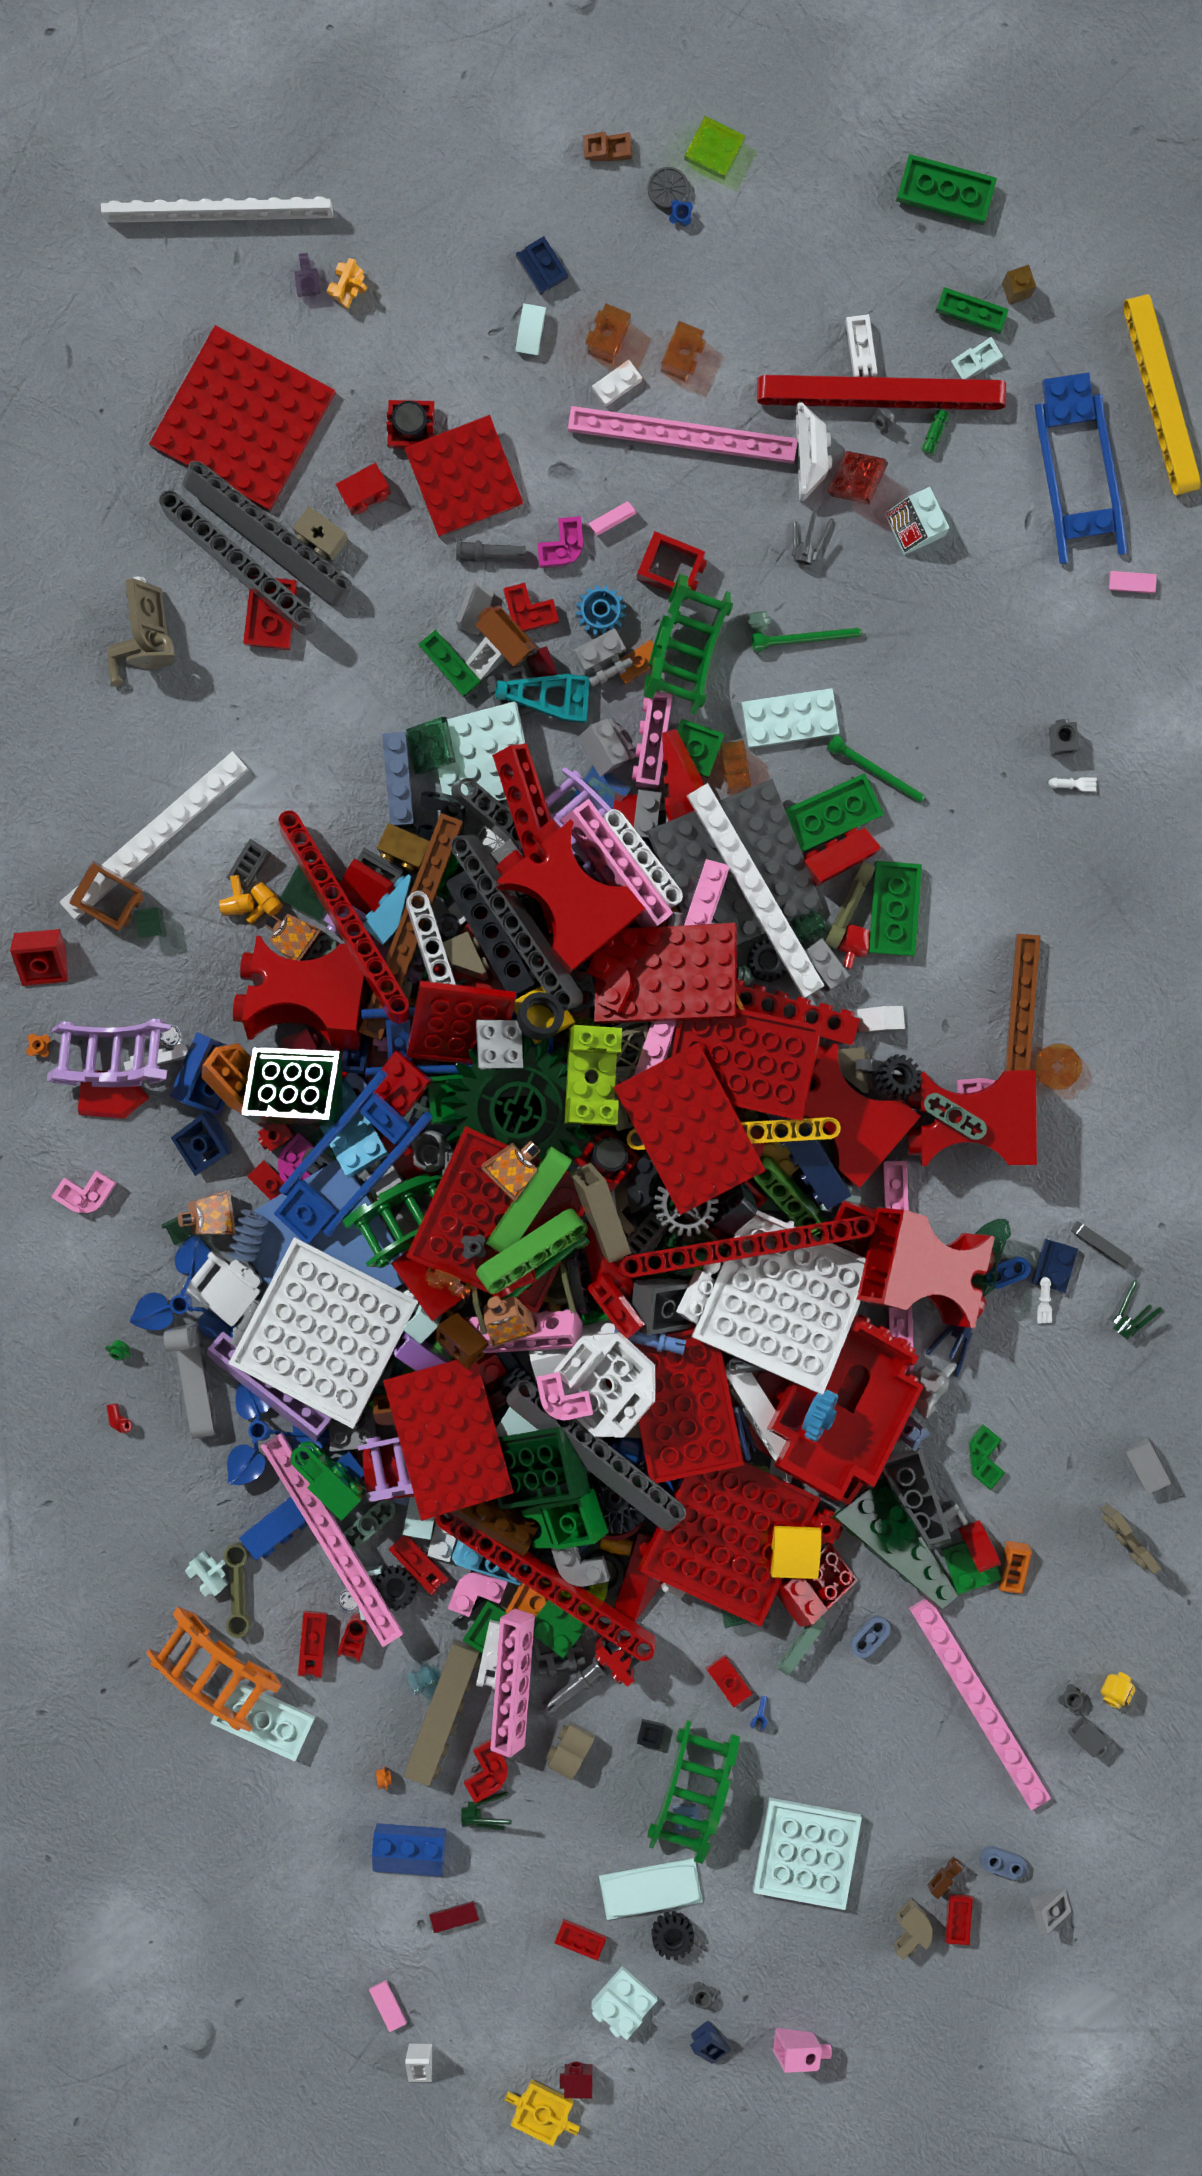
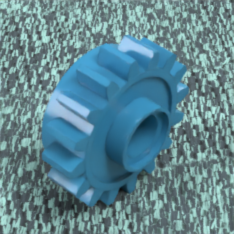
[576,585,626,637]
[802,1390,838,1442]

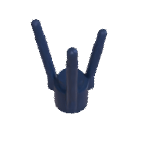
[926,1325,973,1377]
[732,1406,756,1461]

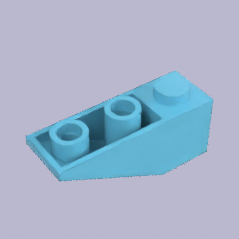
[363,874,413,947]
[451,1540,528,1586]

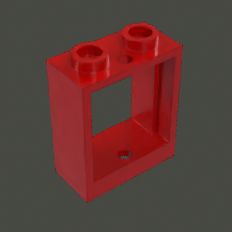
[637,531,707,600]

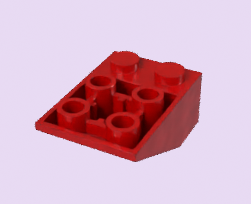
[776,1543,858,1627]

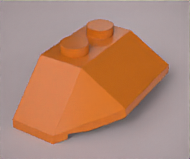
[202,1043,259,1124]

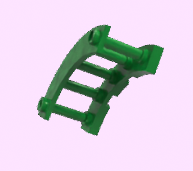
[644,574,733,715]
[342,1170,443,1268]
[647,1720,740,1864]

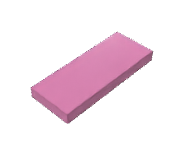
[588,501,637,536]
[1109,571,1157,594]
[369,1980,407,2032]

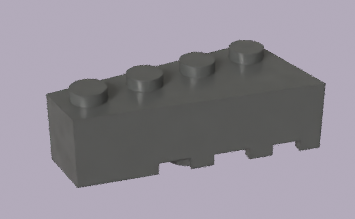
[882,1448,952,1549]

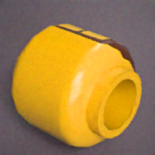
[1100,1672,1136,1709]

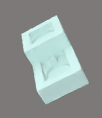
[515,303,546,355]
[951,337,1003,379]

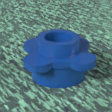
[669,199,693,226]

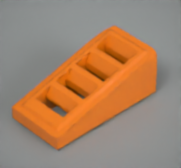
[999,1541,1032,1594]

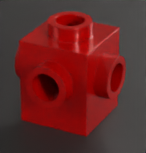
[808,1509,843,1545]

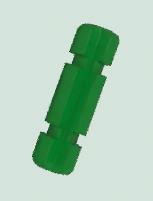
[921,409,949,455]

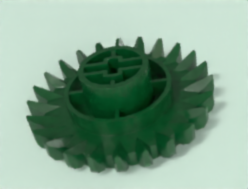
[441,1034,590,1169]

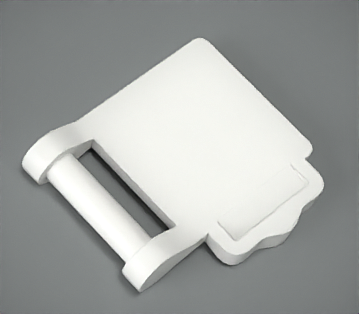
[183,1250,262,1326]

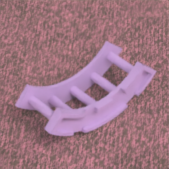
[545,767,612,886]
[47,1019,171,1087]
[358,1436,413,1502]

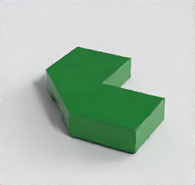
[968,1424,1006,1490]

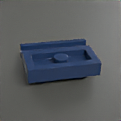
[516,236,568,295]
[1031,1239,1078,1293]

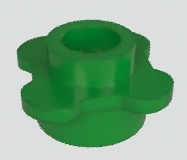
[105,1340,131,1361]

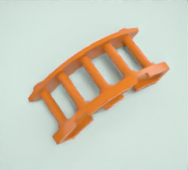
[146,1607,282,1732]

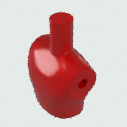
[837,925,870,970]

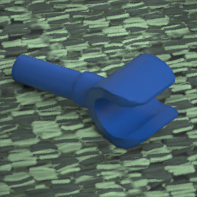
[750,1696,767,1731]

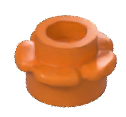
[376,1766,392,1790]

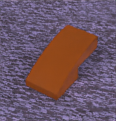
[583,132,633,161]

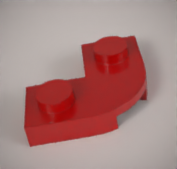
[586,951,632,1014]
[464,1739,508,1803]

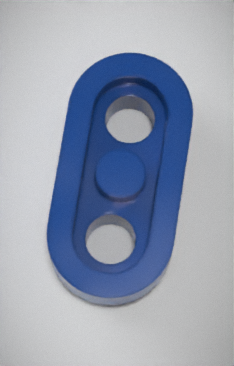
[984,1256,1031,1289]

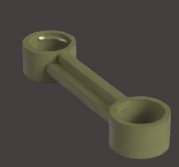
[825,861,875,950]
[224,1542,251,1638]

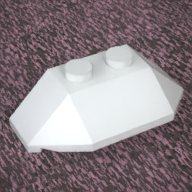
[796,403,832,501]

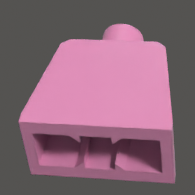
[773,2028,832,2073]

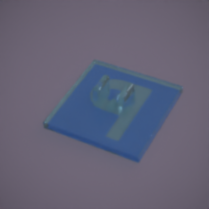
[568,765,632,810]

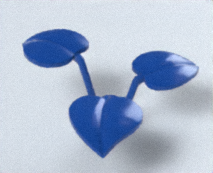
[130,1235,238,1340]
[227,1382,330,1485]

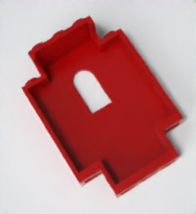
[767,1314,924,1501]

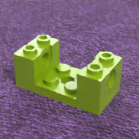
[565,1025,622,1126]

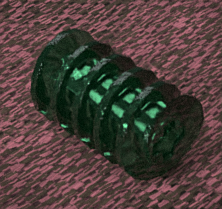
[788,909,829,946]

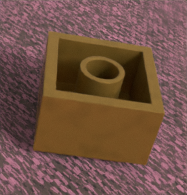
[377,823,430,874]

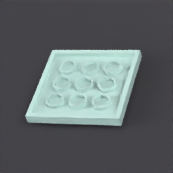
[428,702,525,813]
[753,1797,862,1910]

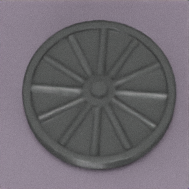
[648,167,689,209]

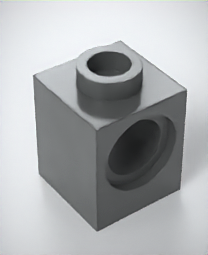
[1049,719,1079,756]
[1068,1715,1109,1758]

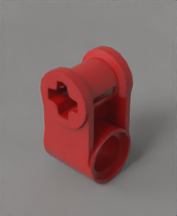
[337,1613,369,1663]

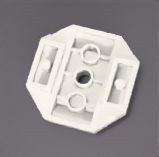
[553,1332,655,1438]

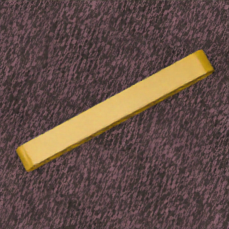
[1123,294,1201,496]
[627,1117,841,1150]

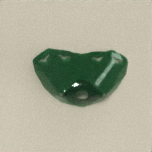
[972,1219,1011,1297]

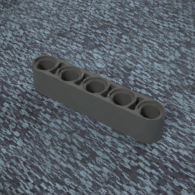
[451,778,525,856]

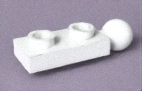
[676,1257,721,1324]

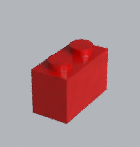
[336,462,391,515]

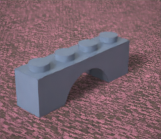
[382,732,416,829]

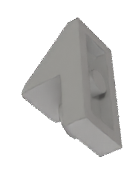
[1030,1889,1071,1934]

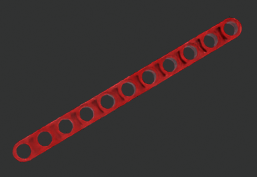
[757,375,1006,410]
[279,810,409,1024]
[618,1216,875,1278]
[436,1512,657,1661]

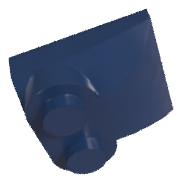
[170,1112,232,1176]

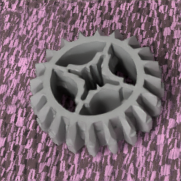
[654,1186,718,1236]

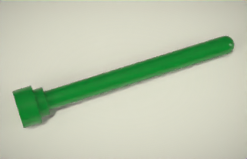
[752,628,862,652]
[826,734,925,802]
[501,1235,591,1300]

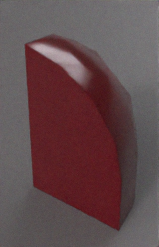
[526,646,557,678]

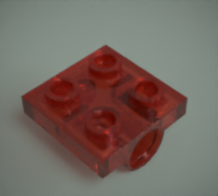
[828,451,888,505]

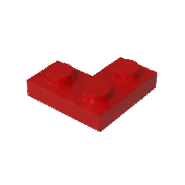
[503,583,559,632]

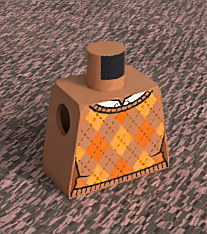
[265,914,324,961]
[481,1141,540,1201]
[178,1190,236,1235]
[483,1296,536,1347]

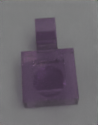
[294,253,321,297]

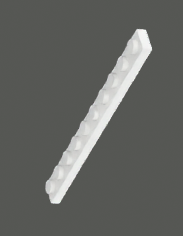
[101,197,333,223]
[60,751,249,920]
[687,783,824,998]

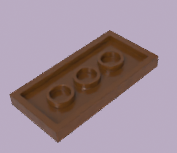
[450,1498,539,1557]

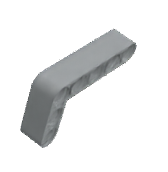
[164,1323,217,1439]

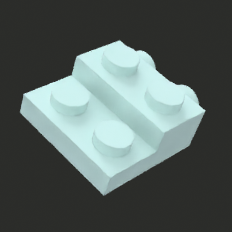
[592,1966,657,2040]

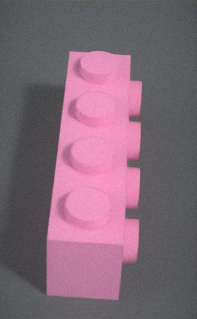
[632,692,673,790]

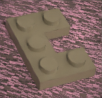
[1100,1503,1161,1574]

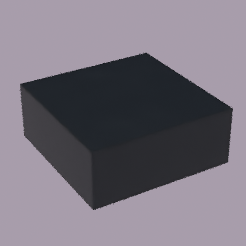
[637,1719,665,1749]

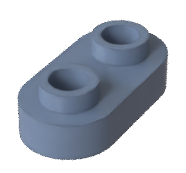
[850,1616,890,1658]
[980,1846,1027,1880]

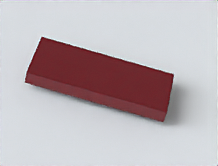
[429,1901,479,1933]

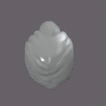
[411,1130,451,1173]

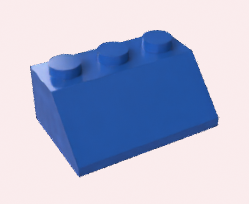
[169,1032,227,1116]
[372,1823,446,1877]

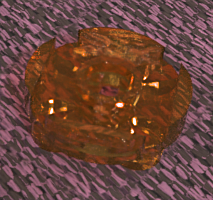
[1034,1043,1082,1090]
[425,1267,472,1299]

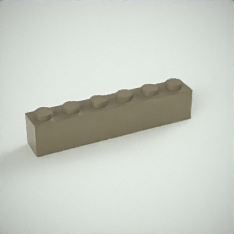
[403,1639,482,1787]

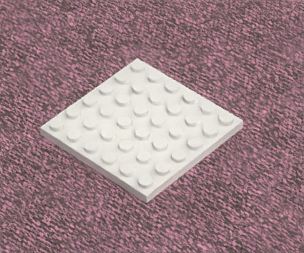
[691,1210,866,1394]
[228,1237,419,1429]

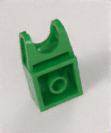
[290,1441,366,1521]
[521,1488,608,1550]

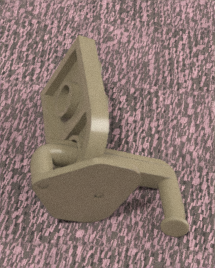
[107,578,175,687]

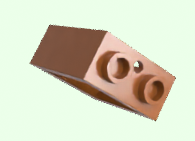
[475,606,537,667]
[69,861,144,931]

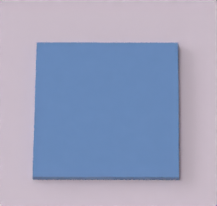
[235,1160,404,1288]

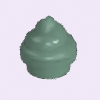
[748,611,771,634]
[737,964,756,986]

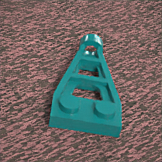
[495,674,590,724]

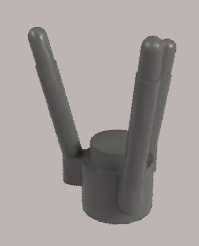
[791,512,834,565]

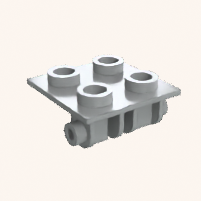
[476,1020,523,1070]
[329,1403,378,1452]

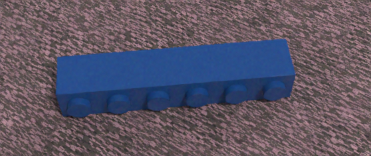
[239,1450,365,1560]

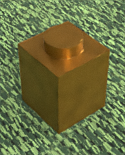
[1002,265,1036,305]

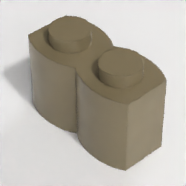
[546,1721,595,1780]

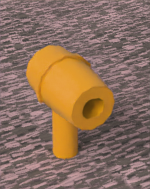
[219,875,255,916]
[246,882,283,924]
[599,1538,634,1556]

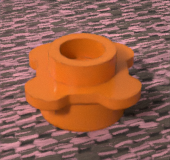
[26,1033,51,1057]

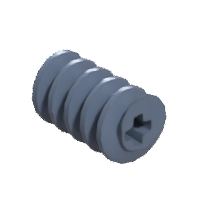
[227,1209,268,1261]

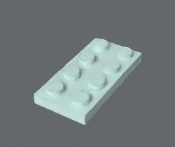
[741,688,839,749]
[210,1682,315,1761]

